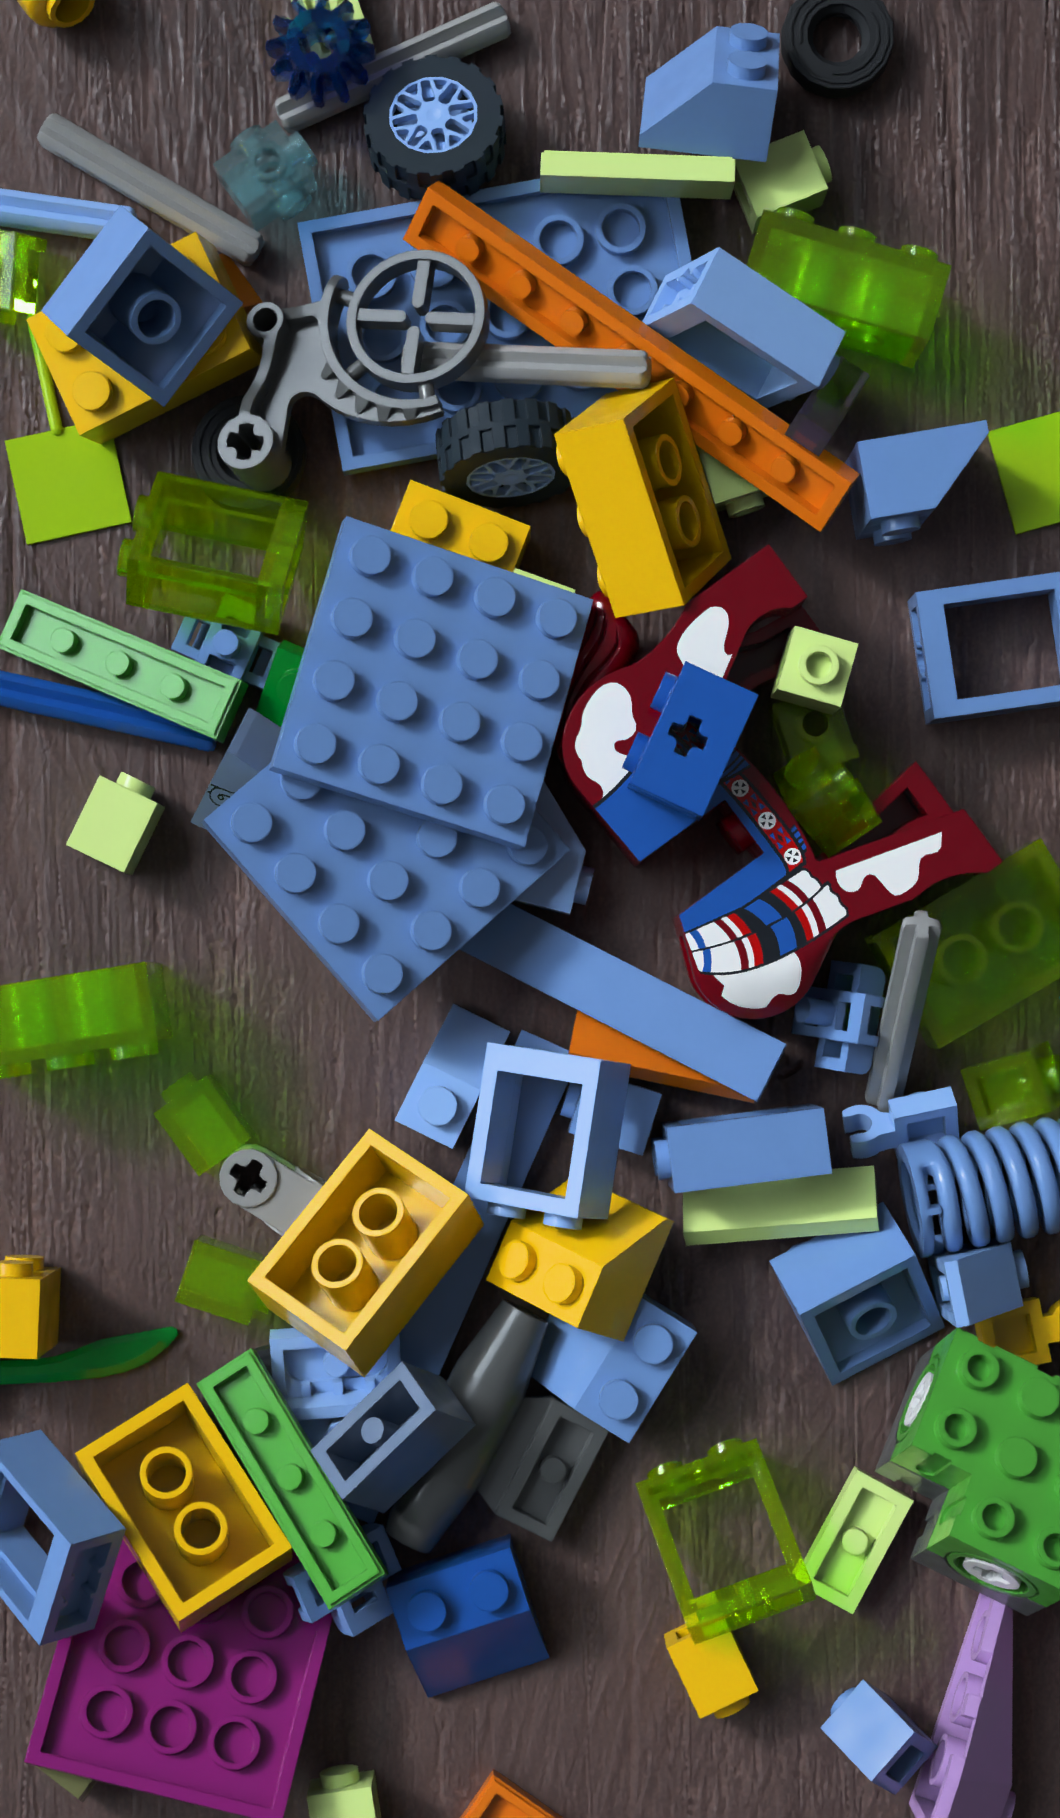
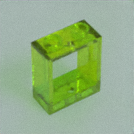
[117,471,308,635]
[635,1438,817,1645]

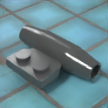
[385,1299,609,1554]

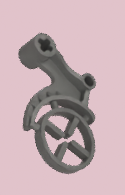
[217,250,490,492]

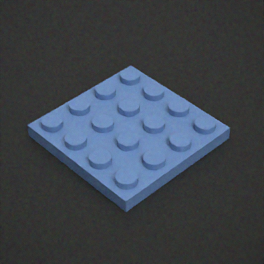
[269,516,593,850]
[201,763,571,1022]

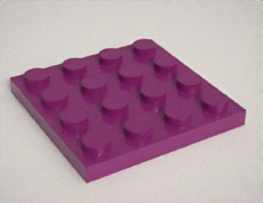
[24,1539,333,1818]

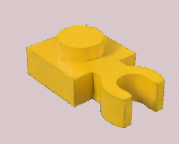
[974,1297,1060,1365]

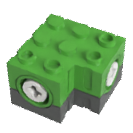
[874,1328,1060,1616]

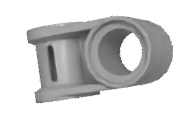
[219,1144,327,1236]

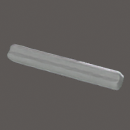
[275,2,511,134]
[37,113,265,266]
[401,341,652,389]
[865,910,942,1112]

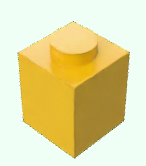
[663,1607,759,1719]

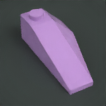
[909,1593,1016,1818]

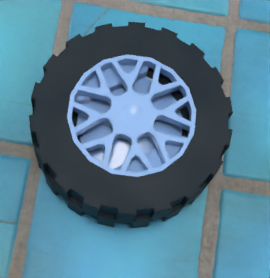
[363,55,507,200]
[435,398,574,509]

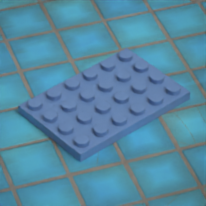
[297,154,692,476]

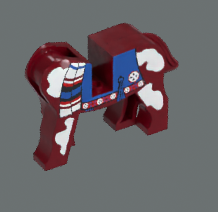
[554,544,1003,1019]

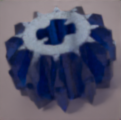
[265,0,376,108]

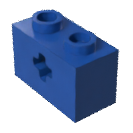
[622,661,759,821]

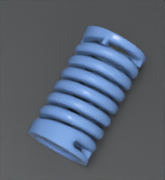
[897,1117,1060,1258]

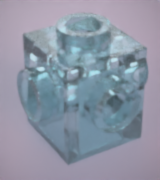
[213,120,318,231]

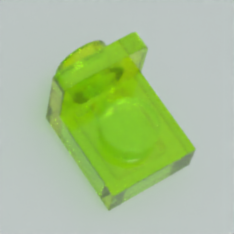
[961,1041,1060,1131]

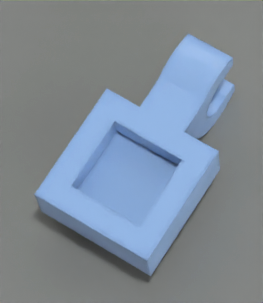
[842,1086,959,1159]

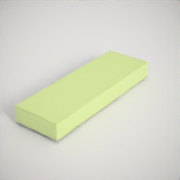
[540,150,736,199]
[683,1165,879,1246]

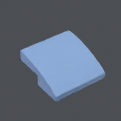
[269,1328,401,1447]

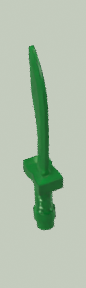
[0,1326,178,1385]

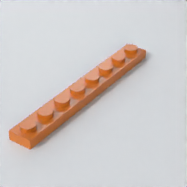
[403,180,860,532]

